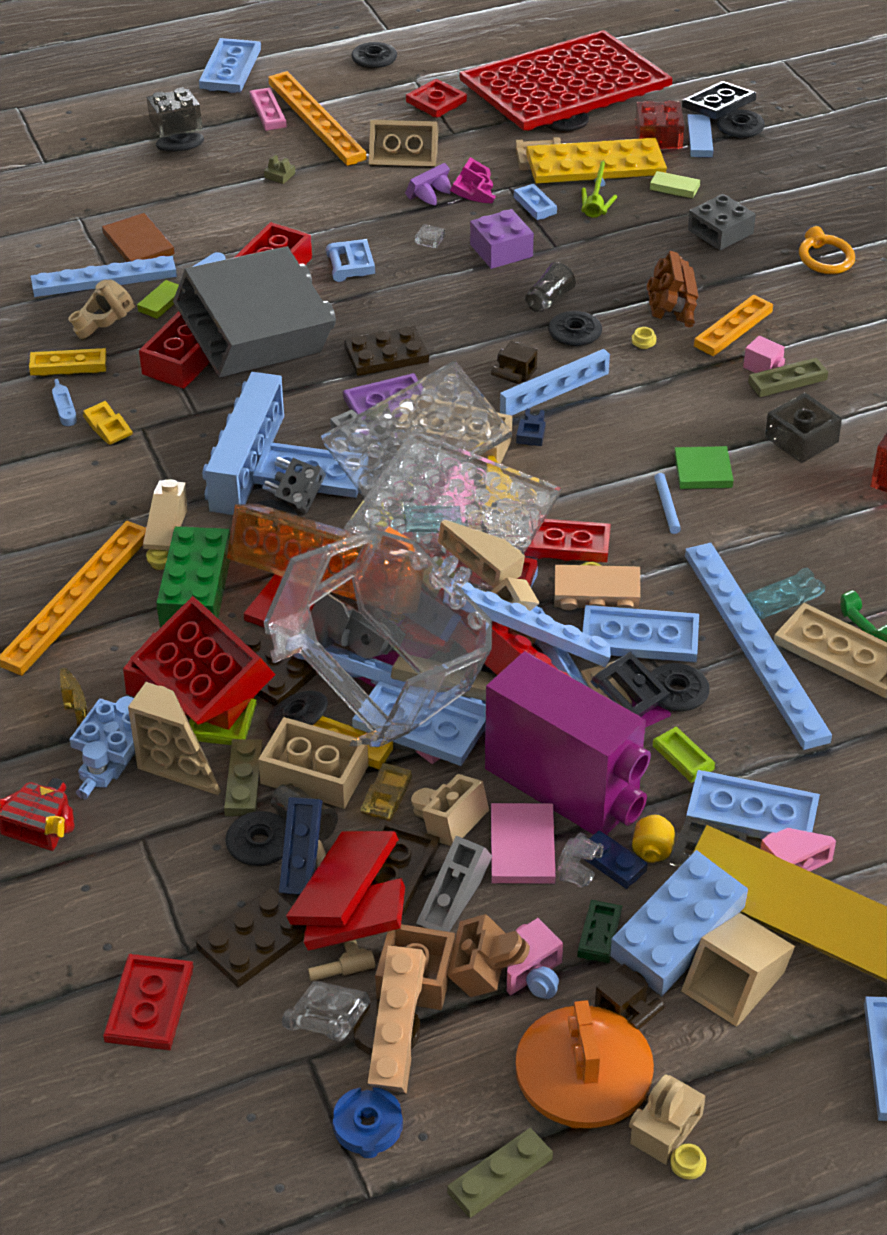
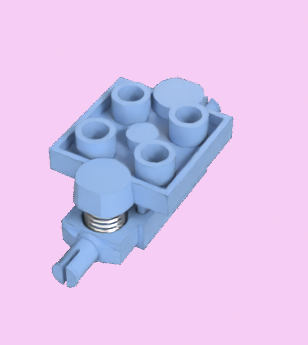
[70,696,135,800]

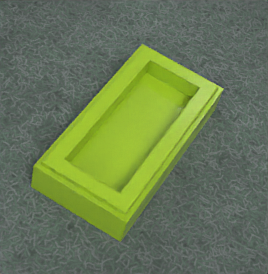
[137,280,179,319]
[653,726,715,783]

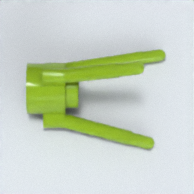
[581,161,617,218]

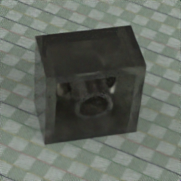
[146,88,203,138]
[765,393,842,464]

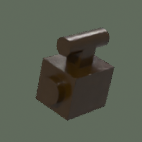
[491,340,538,384]
[595,964,665,1030]

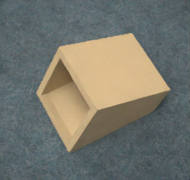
[681,913,795,1026]

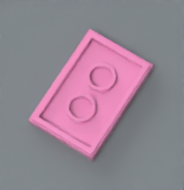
[491,803,556,884]

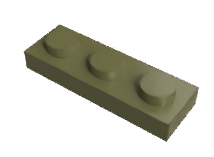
[748,358,828,397]
[224,739,263,816]
[447,1128,553,1218]

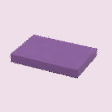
[343,373,429,425]

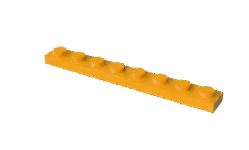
[268,71,367,166]
[0,521,146,676]

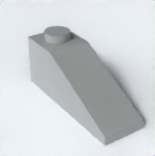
[416,836,492,932]

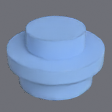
[526,966,559,999]

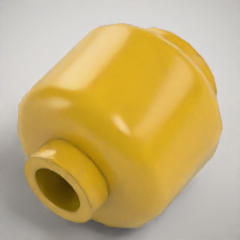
[632,815,675,863]

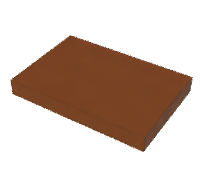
[102,213,175,262]

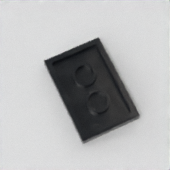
[682,81,756,119]

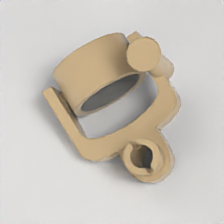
[68,280,135,339]

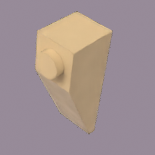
[143,479,187,551]
[438,520,525,588]

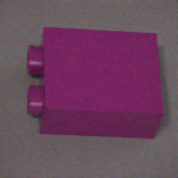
[485,651,651,835]

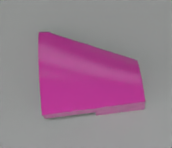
[450,157,496,203]

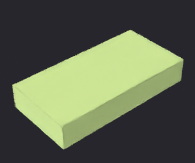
[650,171,700,198]

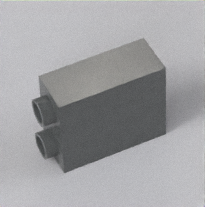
[173,246,336,378]

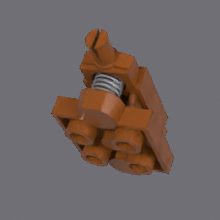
[647,251,699,328]

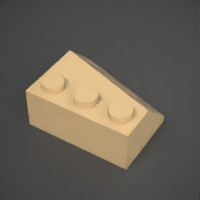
[128,682,221,795]

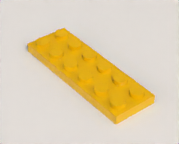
[526,138,667,183]

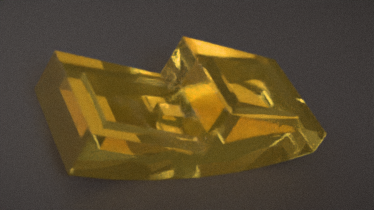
[60,668,88,727]
[360,763,412,821]

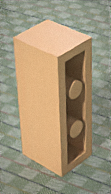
[554,565,640,610]

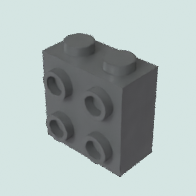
[688,194,756,250]

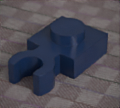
[516,408,546,446]

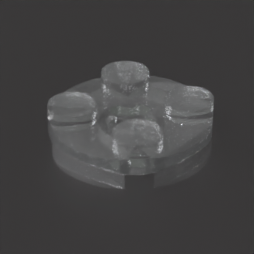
[481,499,538,547]

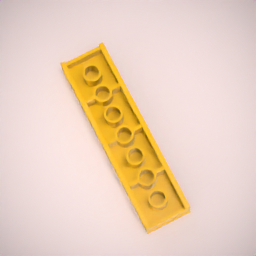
[693,825,887,983]

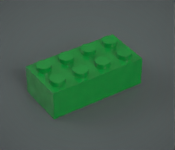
[156,526,232,628]

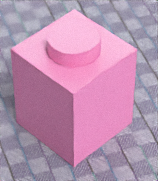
[743,336,785,373]

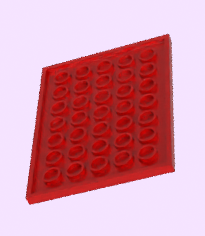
[459,30,672,131]

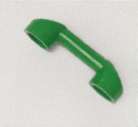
[840,590,887,642]

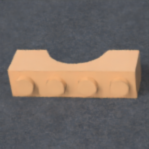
[368,946,426,1094]

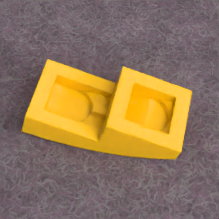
[83,401,133,445]

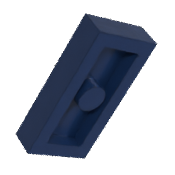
[578,830,648,889]

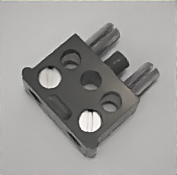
[263,457,326,514]

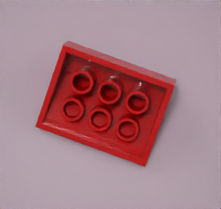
[130,596,276,725]

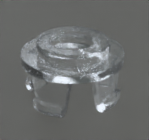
[557,832,604,887]

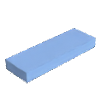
[687,114,713,157]

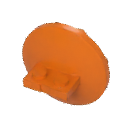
[516,1000,654,1128]

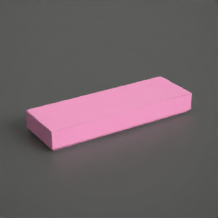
[250,88,287,131]

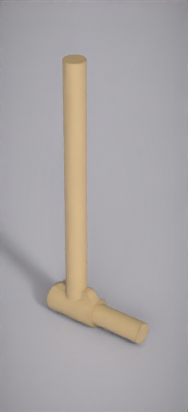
[307,840,375,981]

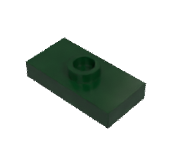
[577,899,623,963]

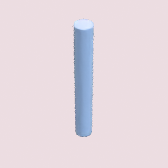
[654,473,681,534]

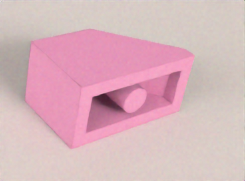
[760,828,836,872]
[507,918,563,996]

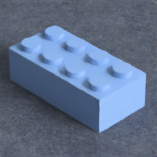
[611,850,748,996]

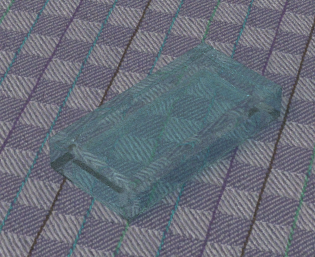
[403,505,462,533]

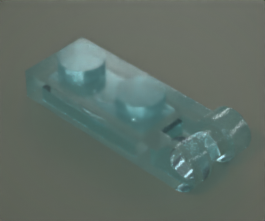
[745,567,826,619]

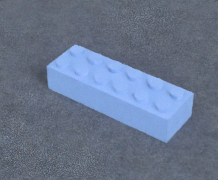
[202,372,284,516]

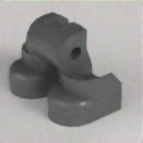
[304,577,408,658]

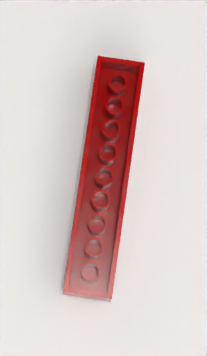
[139,222,312,389]

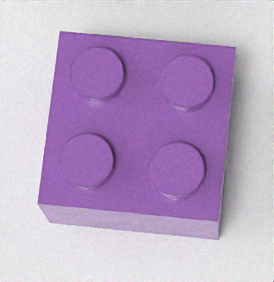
[470,209,534,269]

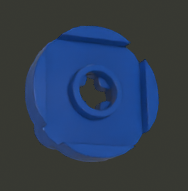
[333,1087,403,1158]

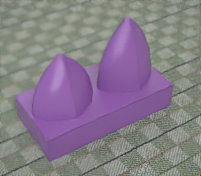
[405,163,451,206]

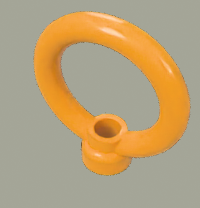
[799,226,855,274]

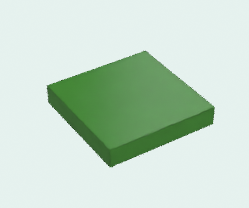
[674,446,734,489]

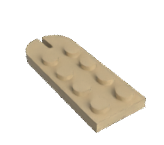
[774,603,887,698]

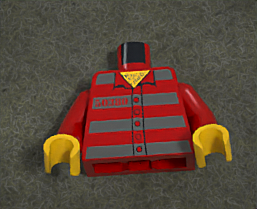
[0,778,74,851]

